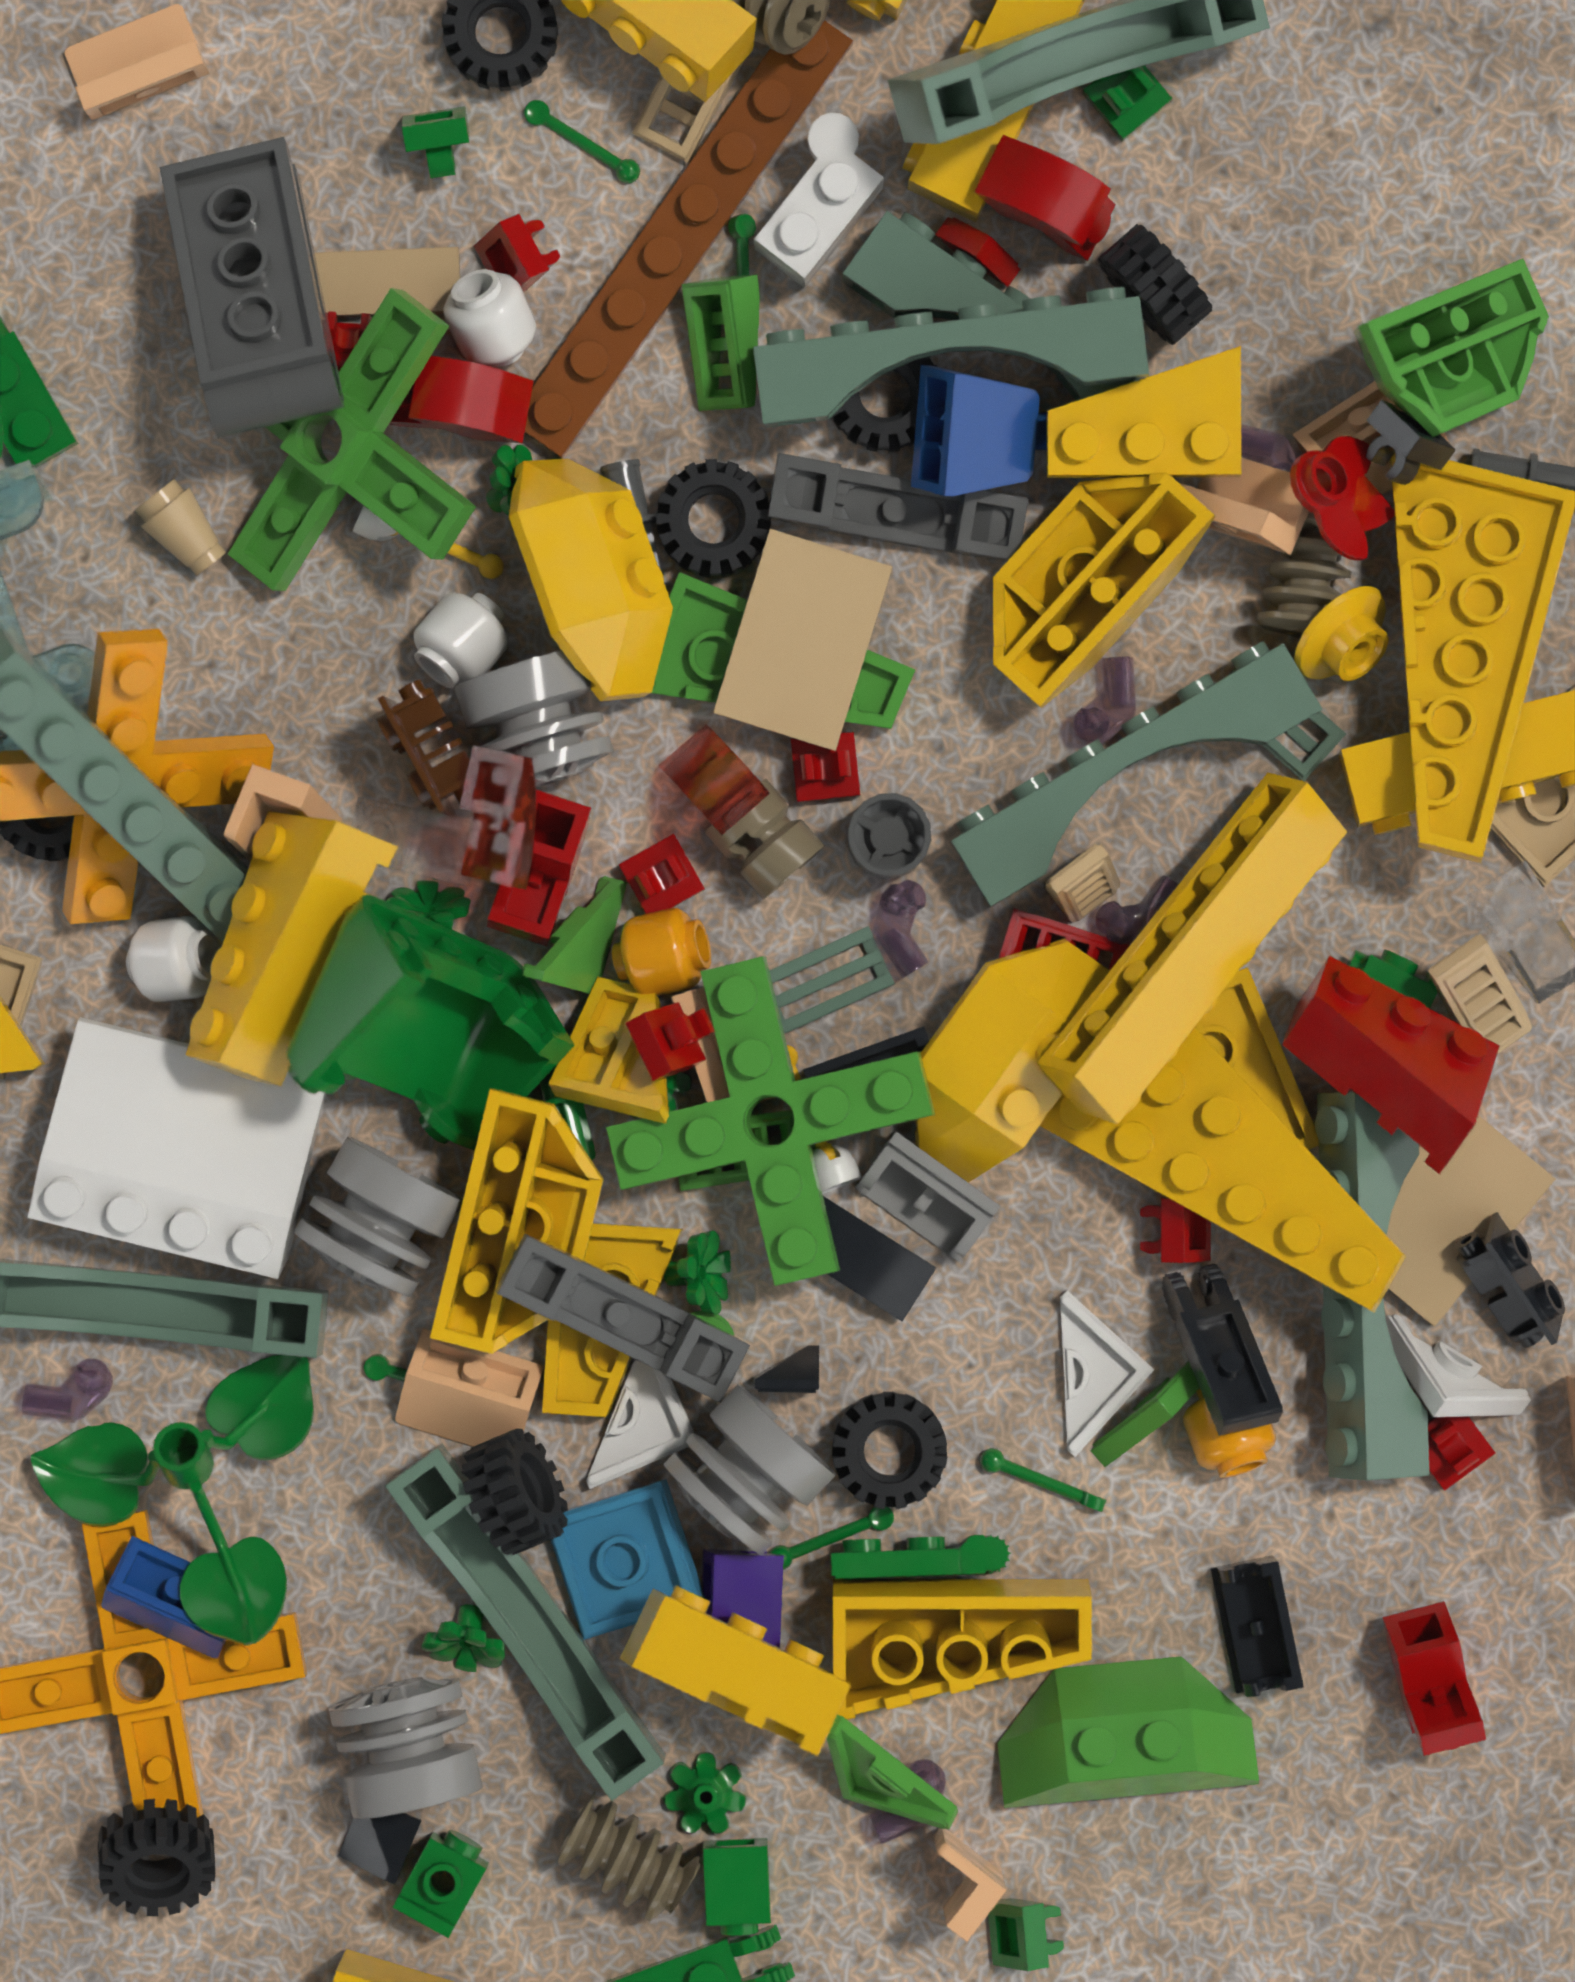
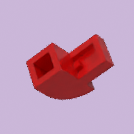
[974,135,1116,261]
[389,356,534,443]
[487,788,591,947]
[1382,1601,1486,1756]

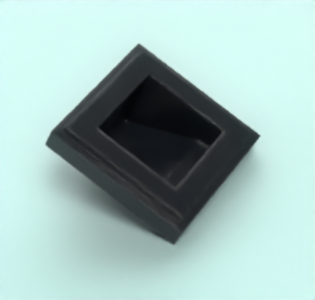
[755,1345,819,1393]
[338,1813,422,1885]

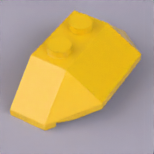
[509,458,673,702]
[993,472,1216,708]
[915,939,1110,1183]
[430,1088,604,1354]

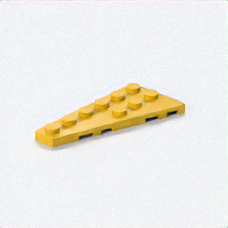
[1390,453,1575,863]
[1040,1027,1406,1313]

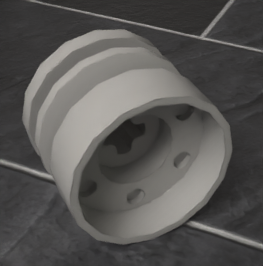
[454,650,614,793]
[294,1136,463,1297]
[664,1383,836,1555]
[329,1677,483,1819]

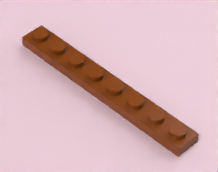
[525,20,853,459]

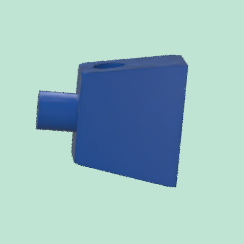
[911,365,1047,496]

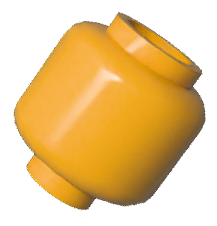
[612,908,711,996]
[1183,1388,1276,1478]

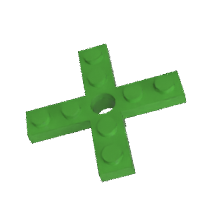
[228,288,476,591]
[606,956,935,1286]

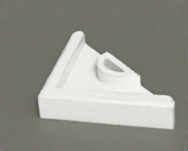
[1060,1290,1154,1457]
[1386,1314,1531,1417]
[586,1359,695,1489]

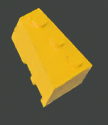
[619,1585,851,1756]

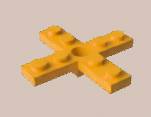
[0,629,274,924]
[0,1509,308,1817]

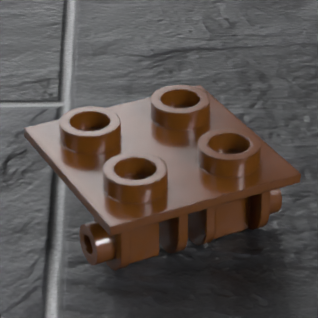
[376,679,482,816]

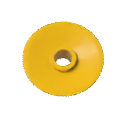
[1294,586,1389,681]

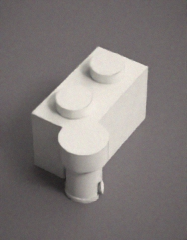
[754,112,884,289]

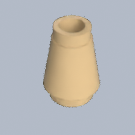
[135,479,226,576]

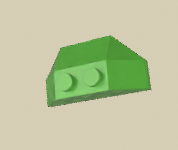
[1354,258,1549,437]
[998,1656,1259,1808]

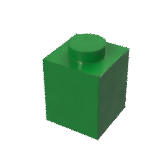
[703,1838,771,1936]

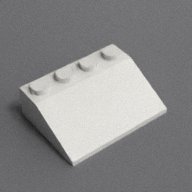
[28,1017,326,1279]

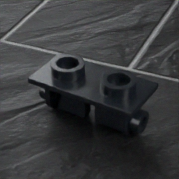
[1455,1212,1565,1348]

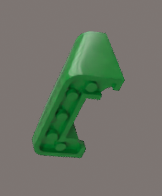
[286,894,575,1151]

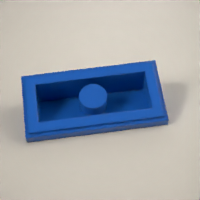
[101,1536,226,1659]

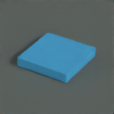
[551,1479,706,1640]

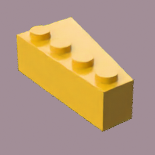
[185,812,398,1086]
[833,1579,1092,1720]

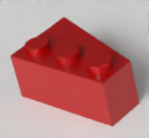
[1282,956,1500,1175]

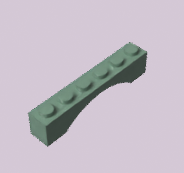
[887,0,1270,144]
[842,211,1140,401]
[753,287,1149,428]
[0,626,248,942]
[951,641,1323,907]
[1315,1092,1429,1481]
[0,1259,329,1358]
[385,1443,666,1801]

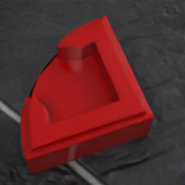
[935,217,1021,287]

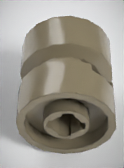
[705,779,825,900]

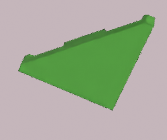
[523,876,627,994]
[1091,1360,1200,1467]
[826,1715,958,1830]

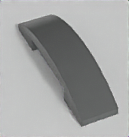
[767,453,1029,561]
[495,1233,750,1403]

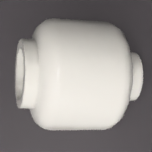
[443,269,537,367]
[414,592,508,688]
[126,916,222,1003]

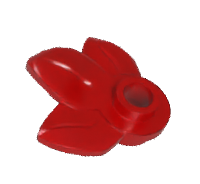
[1290,436,1395,561]

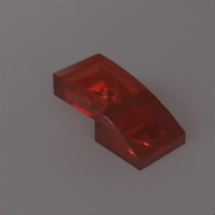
[658,724,770,836]
[459,745,536,890]

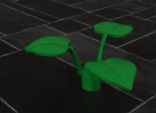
[31,1355,314,1646]

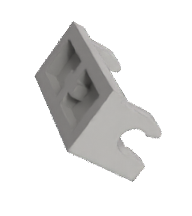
[855,1131,1001,1262]

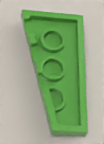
[652,572,915,729]

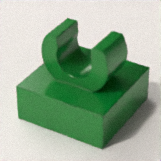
[1082,65,1173,142]
[402,106,469,179]
[988,1898,1064,1971]

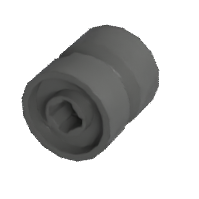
[847,793,931,879]

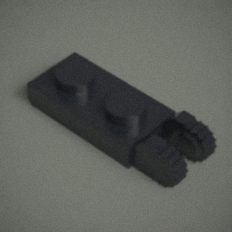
[1162,1263,1283,1436]

